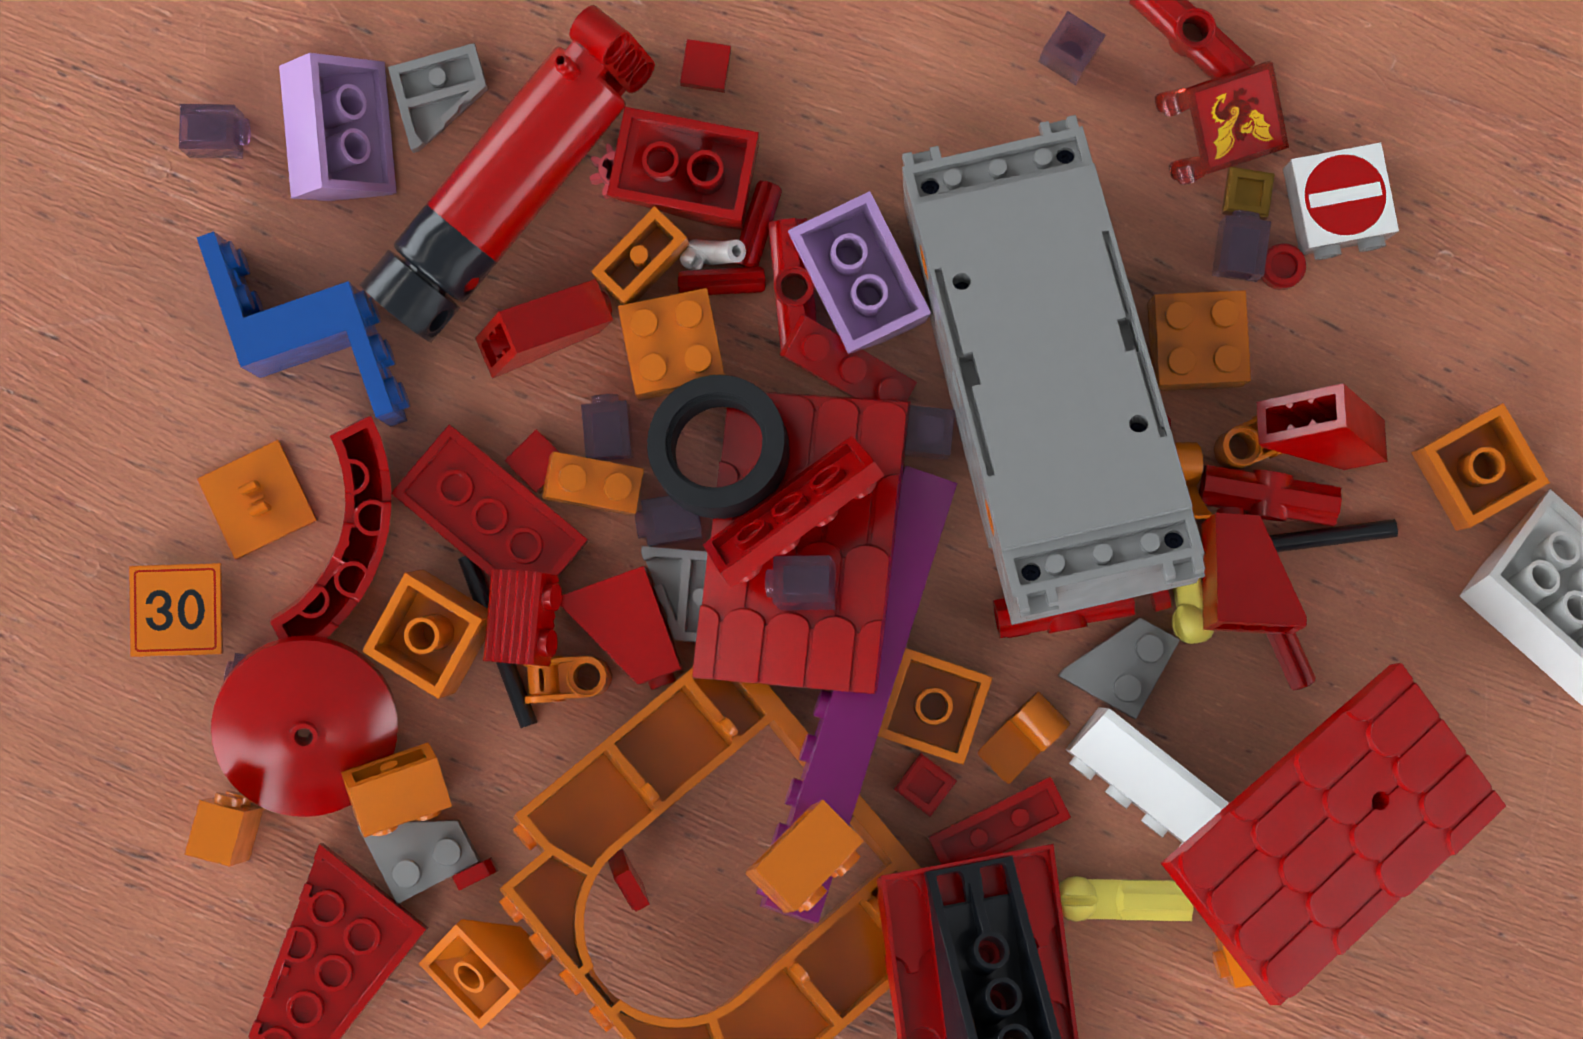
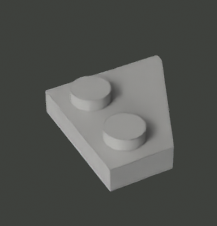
[388,43,488,153]
[641,546,707,642]
[1058,618,1180,719]
[357,820,481,904]

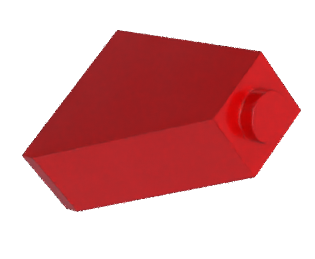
[475,279,613,379]
[1256,383,1388,470]
[1201,507,1307,635]
[560,566,683,690]

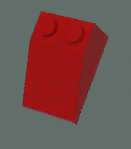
[607,106,759,230]

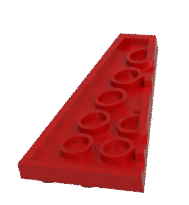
[248,843,429,1039]

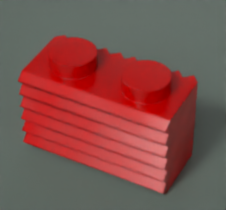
[483,569,562,667]

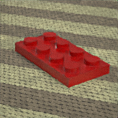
[391,424,589,577]
[702,436,885,588]

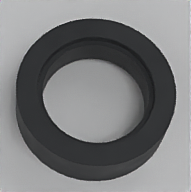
[647,375,790,519]

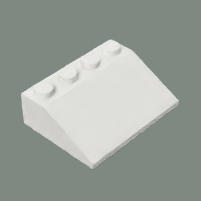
[1459,489,1583,706]

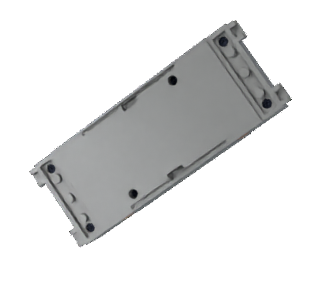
[902,115,1205,625]

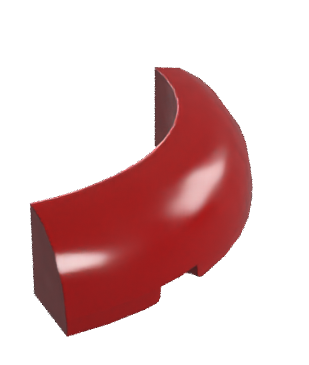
[269,415,392,639]

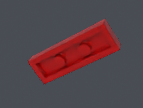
[779,315,917,401]
[928,776,1071,864]

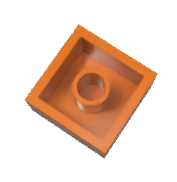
[618,288,725,401]
[1147,290,1251,391]
[1411,403,1550,531]
[362,569,488,699]
[878,648,993,765]
[745,800,864,913]

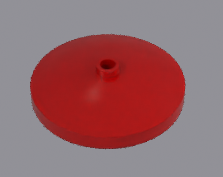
[211,636,398,817]

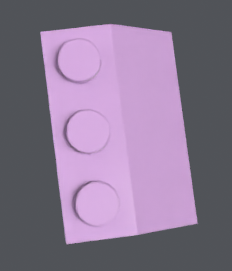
[279,53,397,201]
[788,191,931,354]

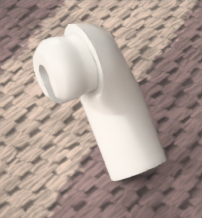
[680,239,746,270]

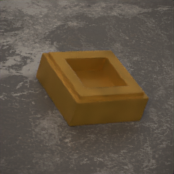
[1221,167,1275,220]

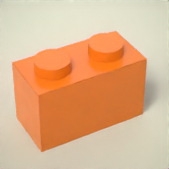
[591,206,689,305]
[542,452,644,516]
[341,742,452,837]
[184,790,264,867]

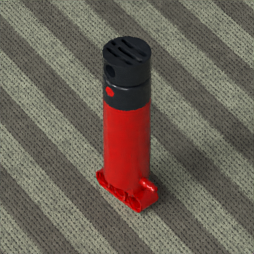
[360,5,655,343]

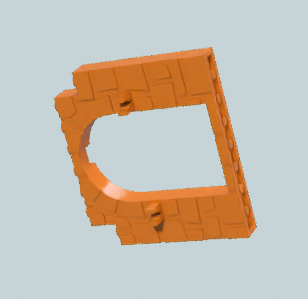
[499,668,921,1039]

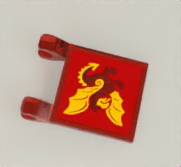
[1155,61,1289,185]

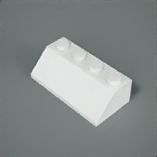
[1065,707,1229,846]

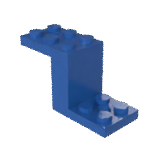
[196,231,410,427]

